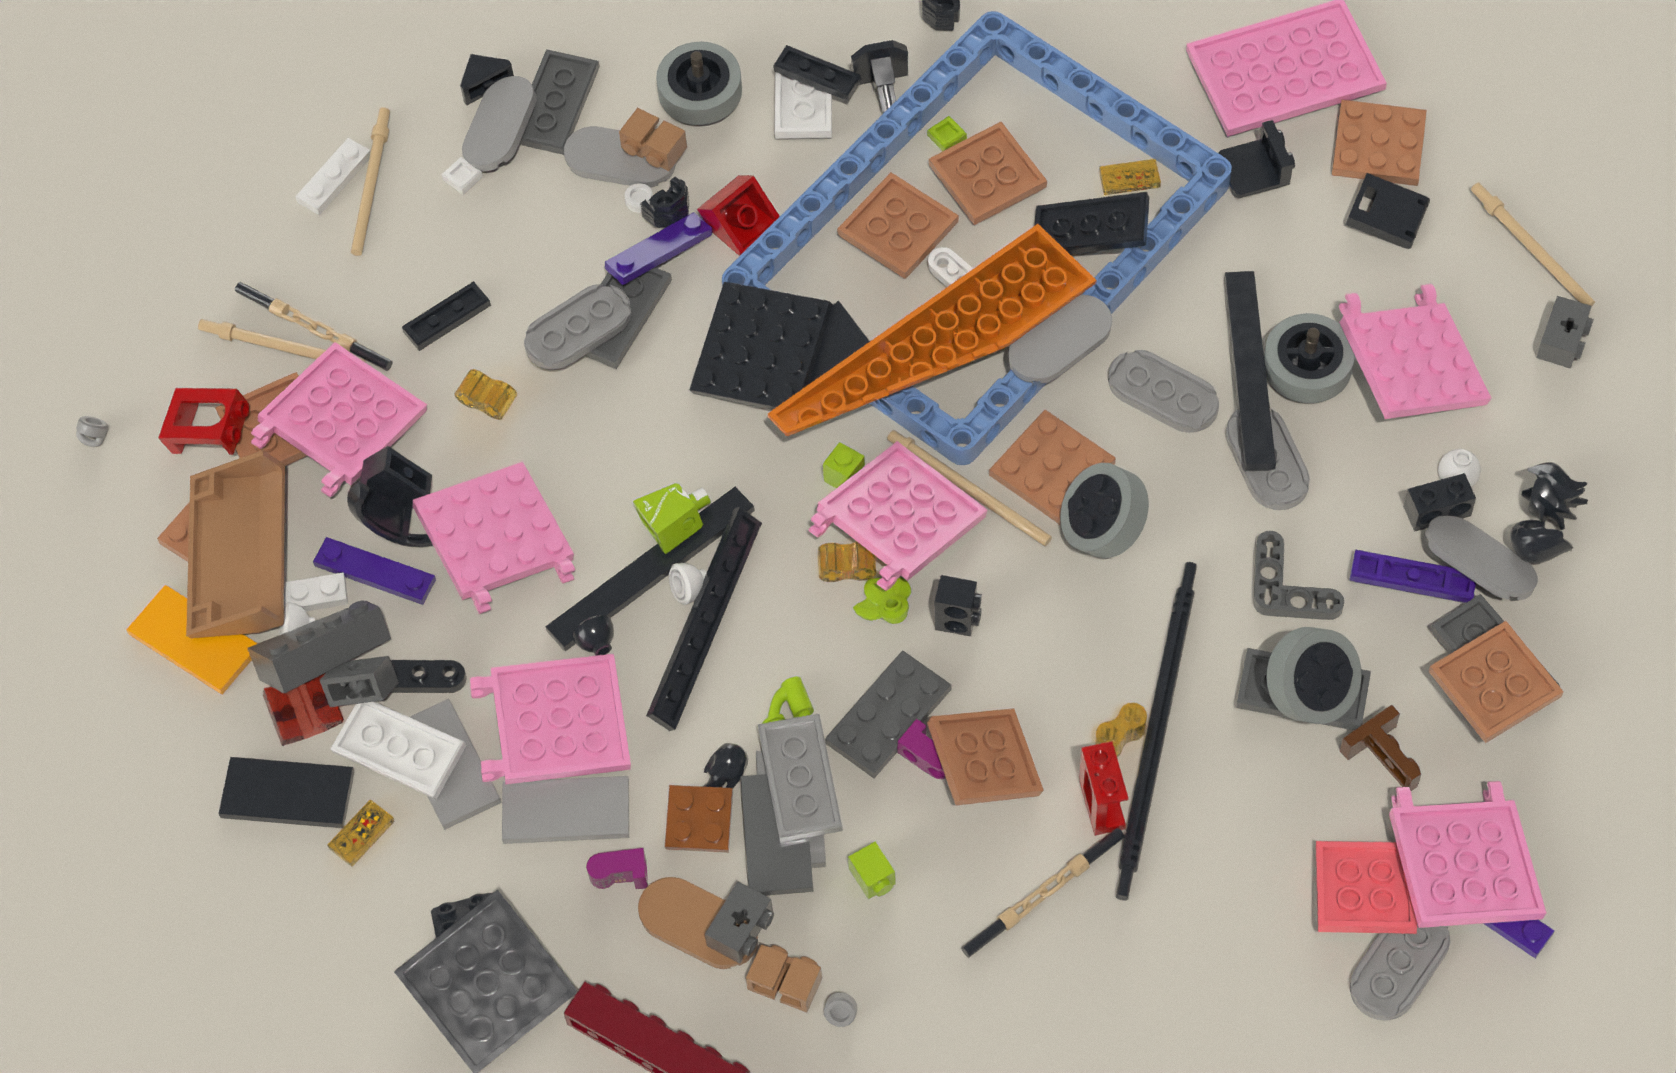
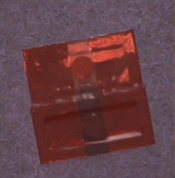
[263,673,344,746]

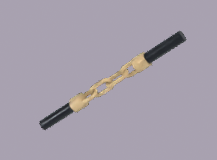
[235,282,393,371]
[961,828,1125,958]

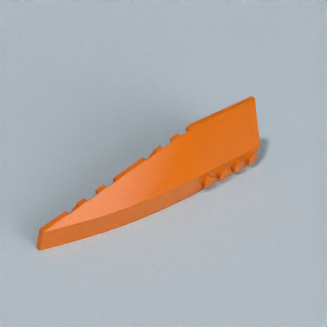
[768,224,1097,436]

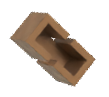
[619,107,687,171]
[746,944,822,1013]

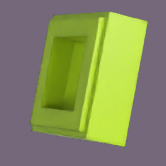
[927,116,967,151]

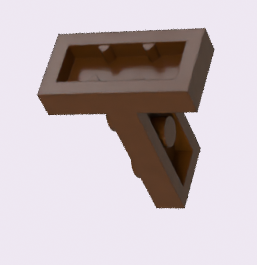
[1340,705,1421,791]

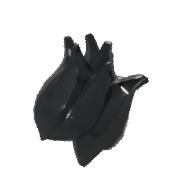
[1521,462,1588,530]

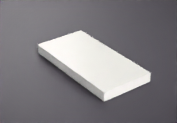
[330,702,467,800]

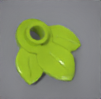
[853,577,911,624]

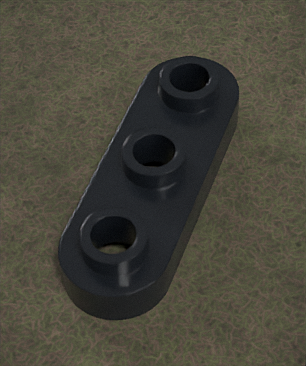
[390,660,467,693]

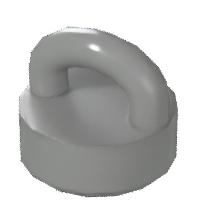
[76,416,108,447]
[824,993,857,1027]

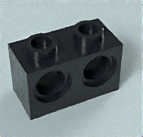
[1403,473,1476,532]
[934,575,982,637]

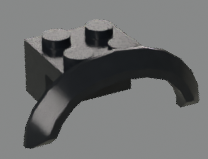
[347,446,433,547]

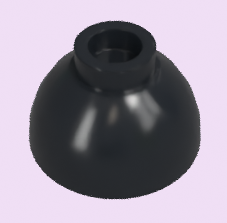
[572,615,614,656]

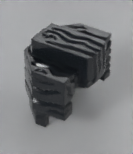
[922,0,960,30]
[640,177,690,228]

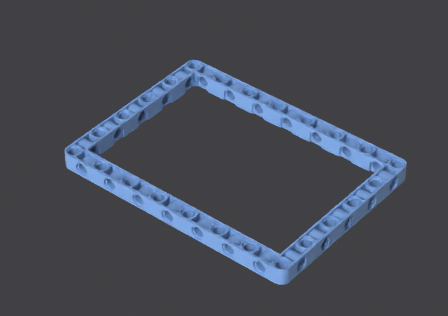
[722,11,1232,465]

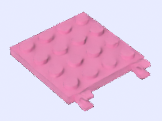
[1339,284,1492,419]
[251,342,427,498]
[808,441,988,591]
[412,462,575,614]
[470,654,631,784]
[1389,781,1546,928]

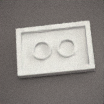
[775,62,832,139]

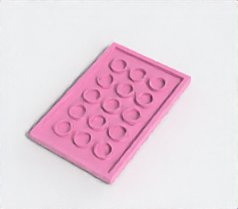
[1186,0,1387,137]

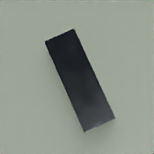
[773,45,861,101]
[402,281,491,351]

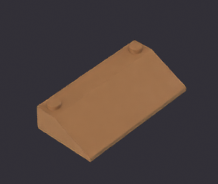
[186,450,285,638]

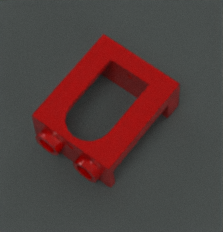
[158,388,250,455]
[1079,741,1129,836]

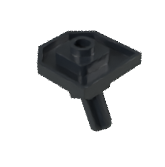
[851,40,908,113]

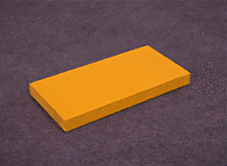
[126,585,258,695]

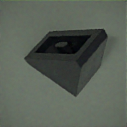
[460,54,514,106]

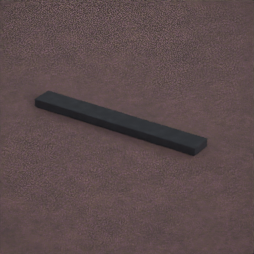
[1224,271,1276,471]
[545,486,755,652]
[646,507,762,731]

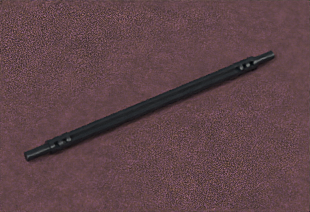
[1116,562,1197,901]

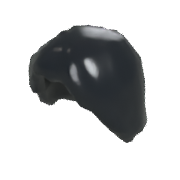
[1510,520,1573,564]

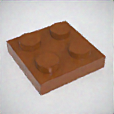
[665,785,733,853]

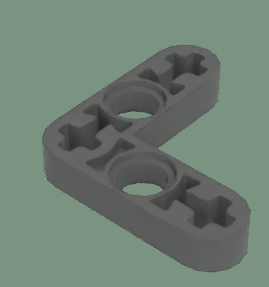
[1254,531,1344,620]

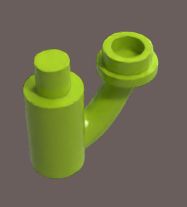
[762,676,814,724]

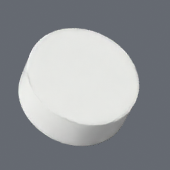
[624,183,653,213]

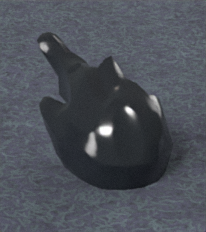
[703,743,749,788]

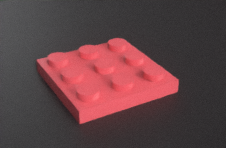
[1316,841,1417,934]

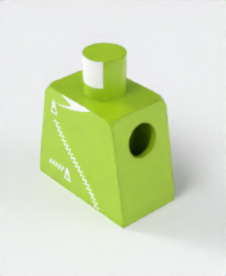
[633,483,711,554]

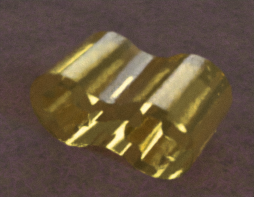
[454,369,517,420]
[818,542,876,582]
[1095,702,1147,757]

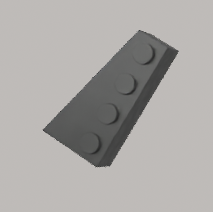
[247,600,391,693]

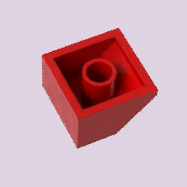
[697,175,780,256]

